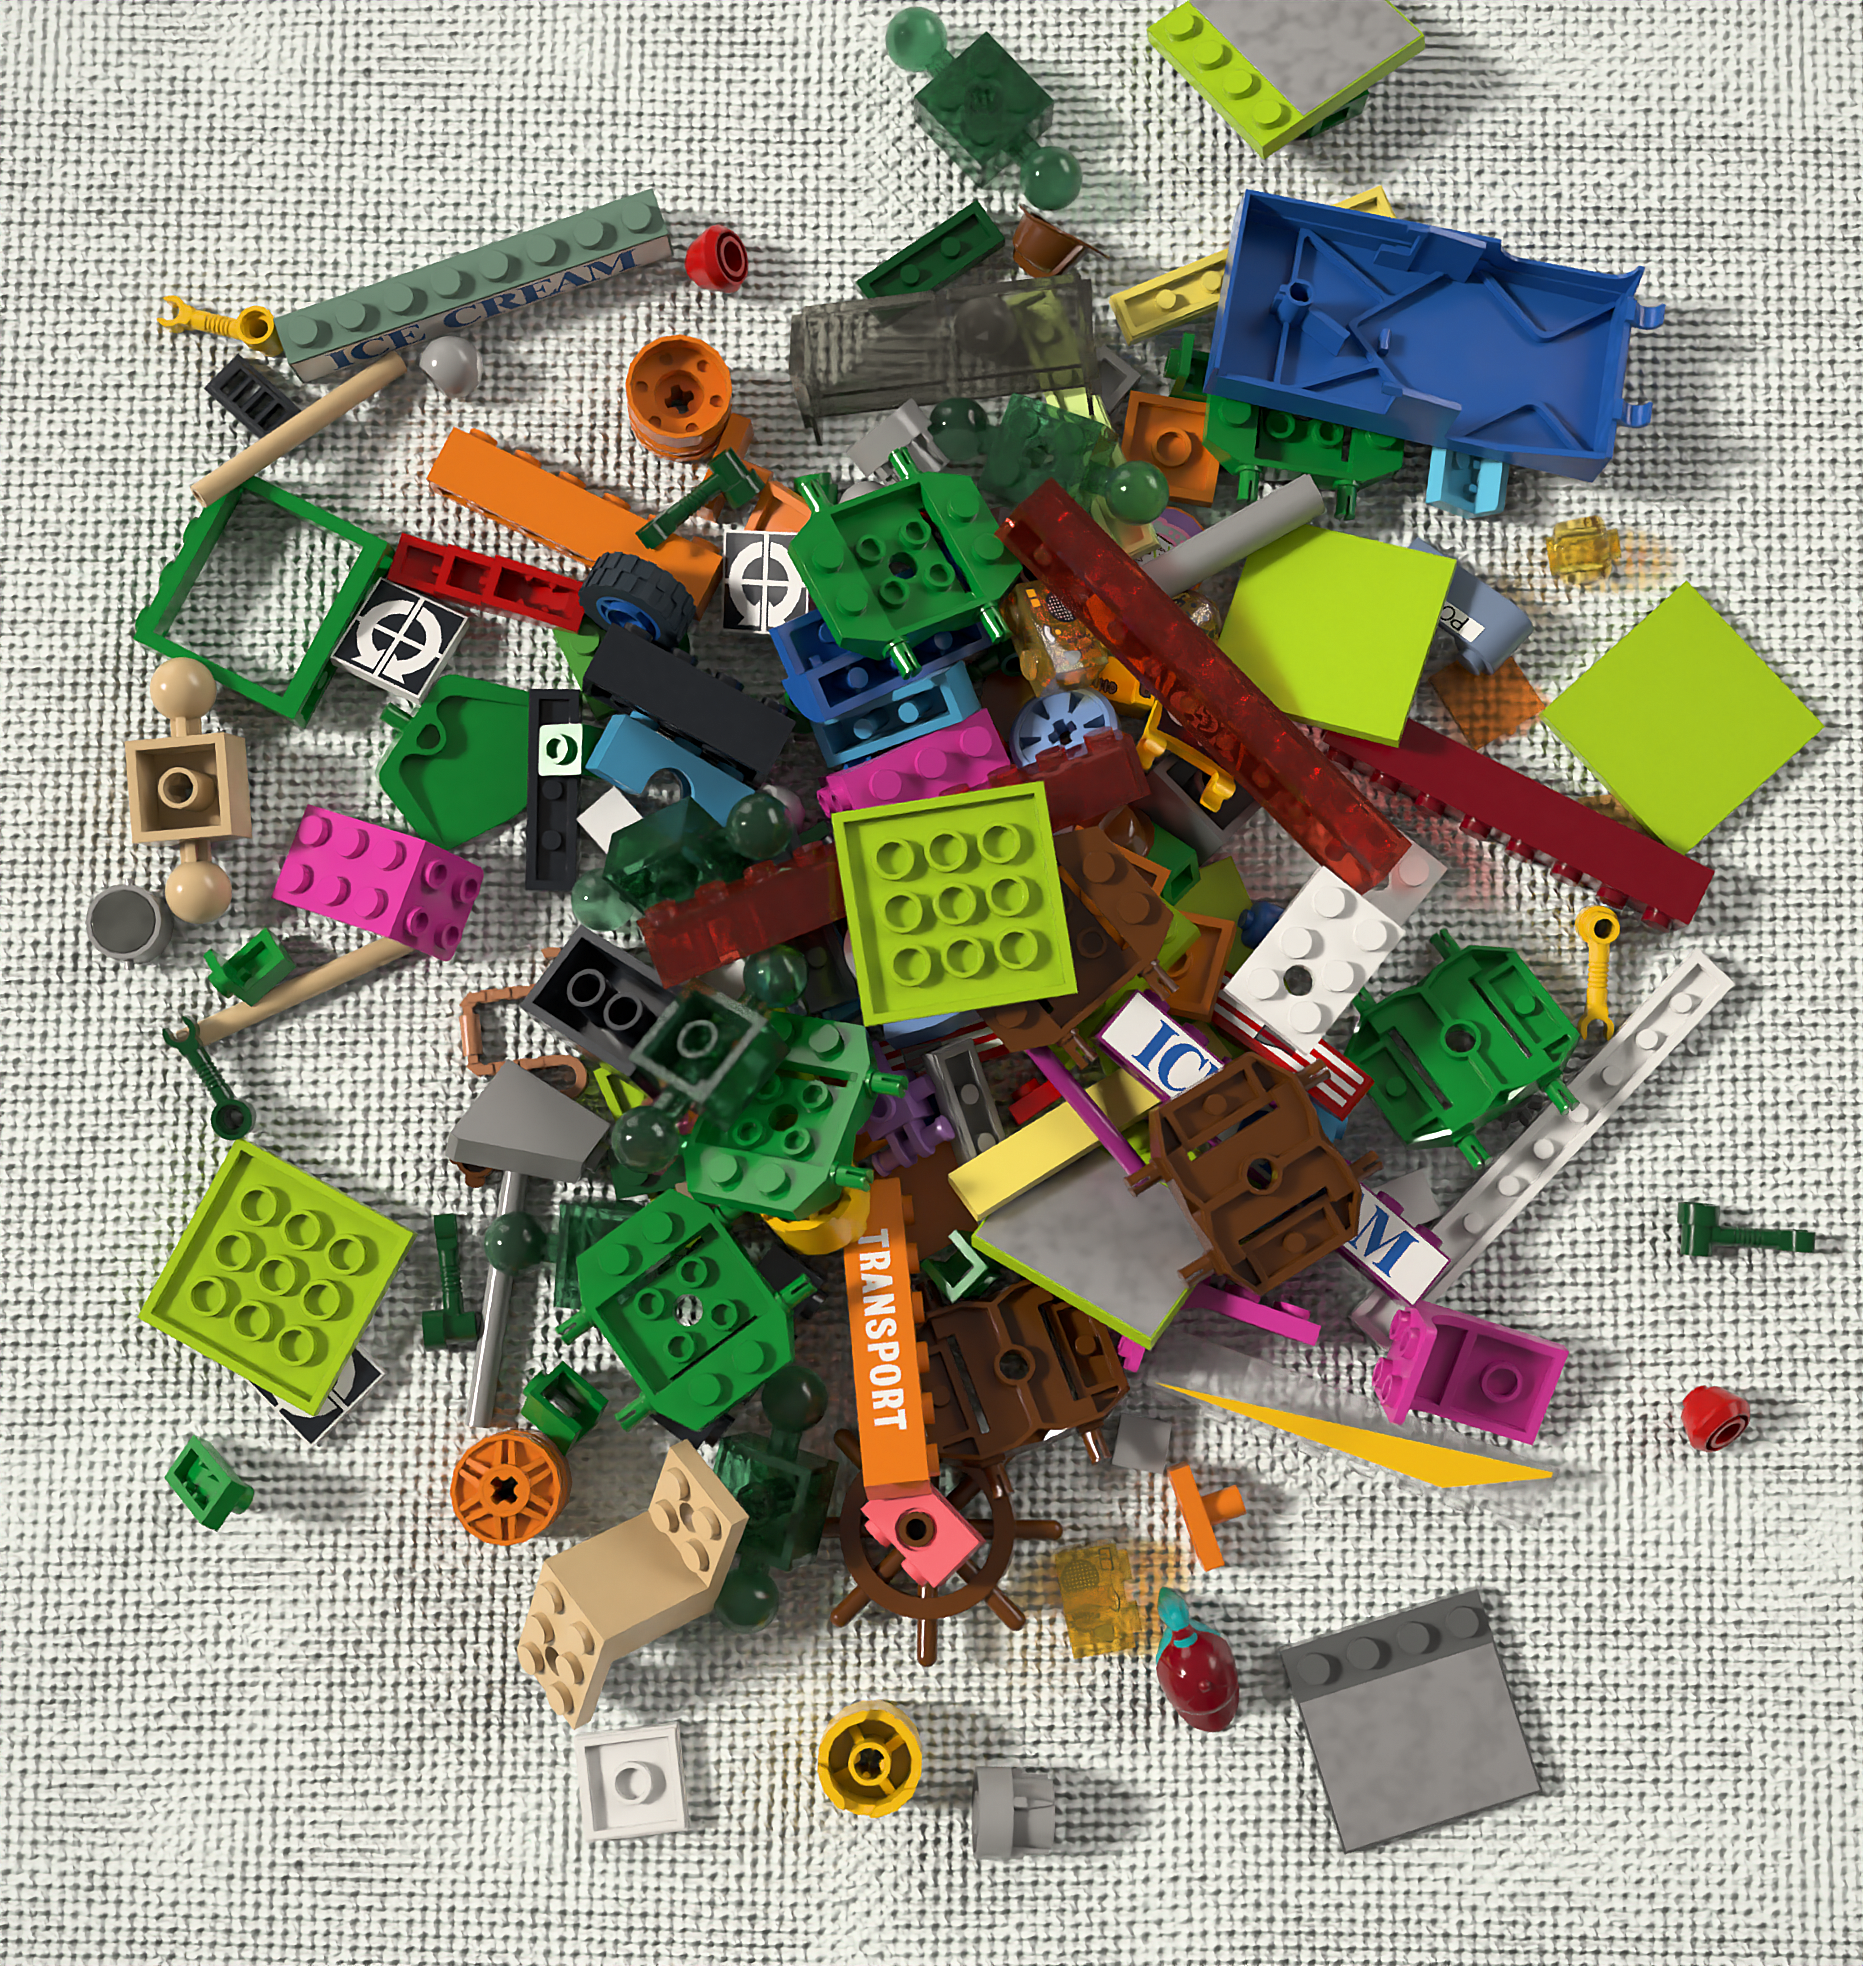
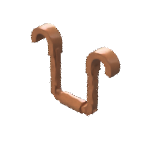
[459,947,589,1100]

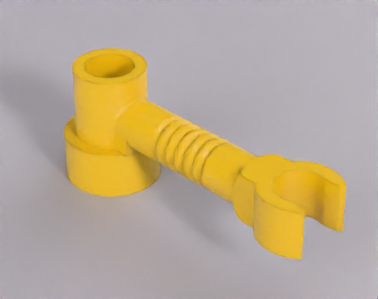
[157,295,283,357]
[1575,904,1620,1041]

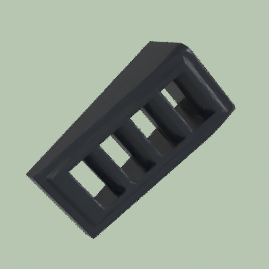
[204,353,302,440]

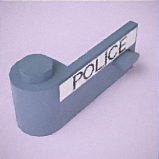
[1407,537,1534,676]

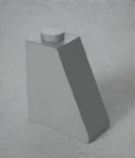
[445,1059,611,1184]

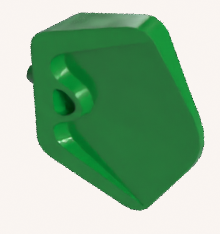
[375,674,529,851]

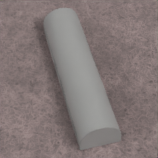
[1129,474,1325,611]
[920,1037,1006,1225]

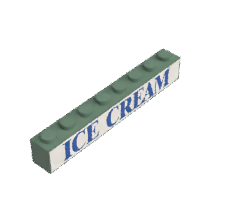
[273,188,674,384]

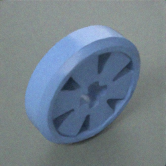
[1009,684,1123,793]

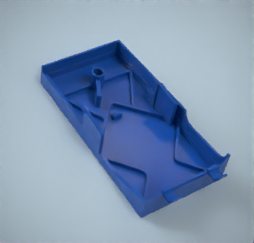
[1203,189,1666,483]

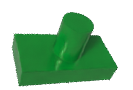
[164,1435,254,1532]

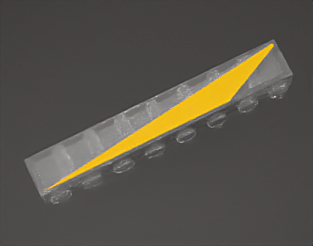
[1142,1326,1560,1533]

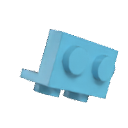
[1425,446,1510,519]

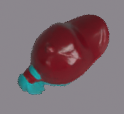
[1156,1587,1239,1732]

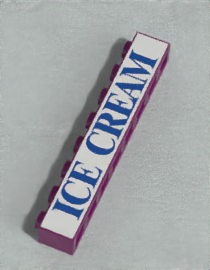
[1087,988,1451,1309]

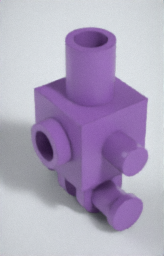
[856,1040,955,1177]

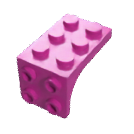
[817,708,1019,818]
[271,804,484,962]
[1115,1276,1321,1373]
[1372,1299,1569,1446]

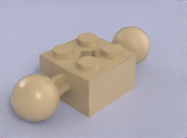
[125,657,253,924]

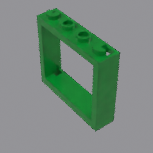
[133,475,395,729]

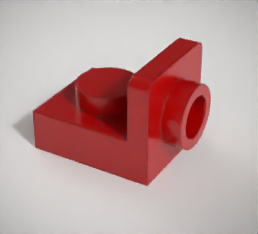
[1007,1067,1063,1127]

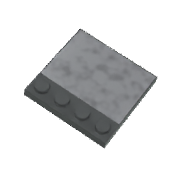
[1278,1586,1543,1854]

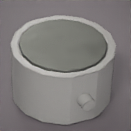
[85,879,174,970]

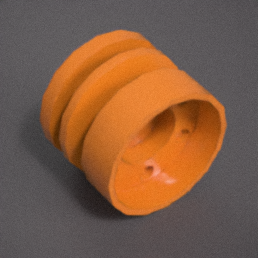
[625,334,732,462]
[450,1428,573,1546]

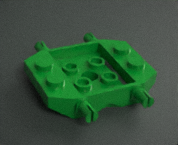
[1202,394,1405,521]
[787,446,1023,680]
[1343,928,1580,1171]
[655,1009,908,1221]
[555,1188,817,1433]

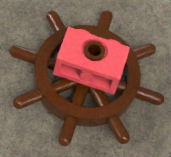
[796,1428,1063,1667]

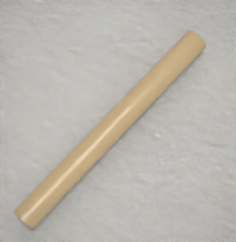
[190,351,407,508]
[176,937,415,1047]

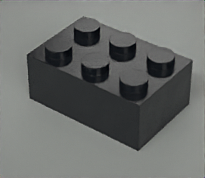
[519,924,715,1101]

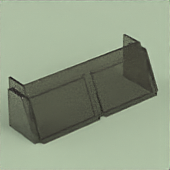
[789,273,1102,447]

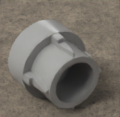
[846,397,950,486]
[971,1766,1055,1860]

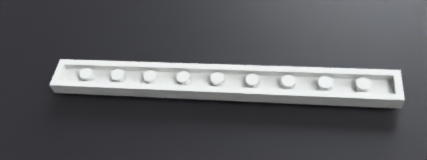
[1347,948,1735,1352]

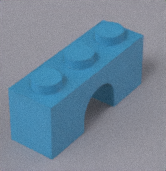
[585,711,755,844]

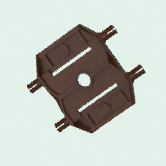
[975,826,1179,1070]
[1123,1052,1384,1296]
[915,1274,1130,1501]

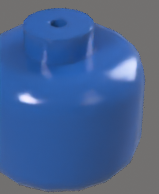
[1237,900,1285,950]

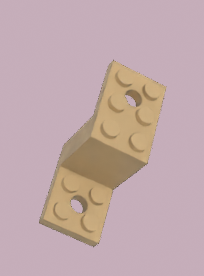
[516,1439,749,1730]

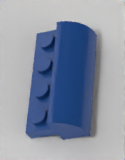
[769,552,993,723]

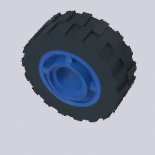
[578,551,696,651]

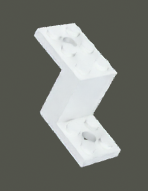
[1223,806,1448,1056]

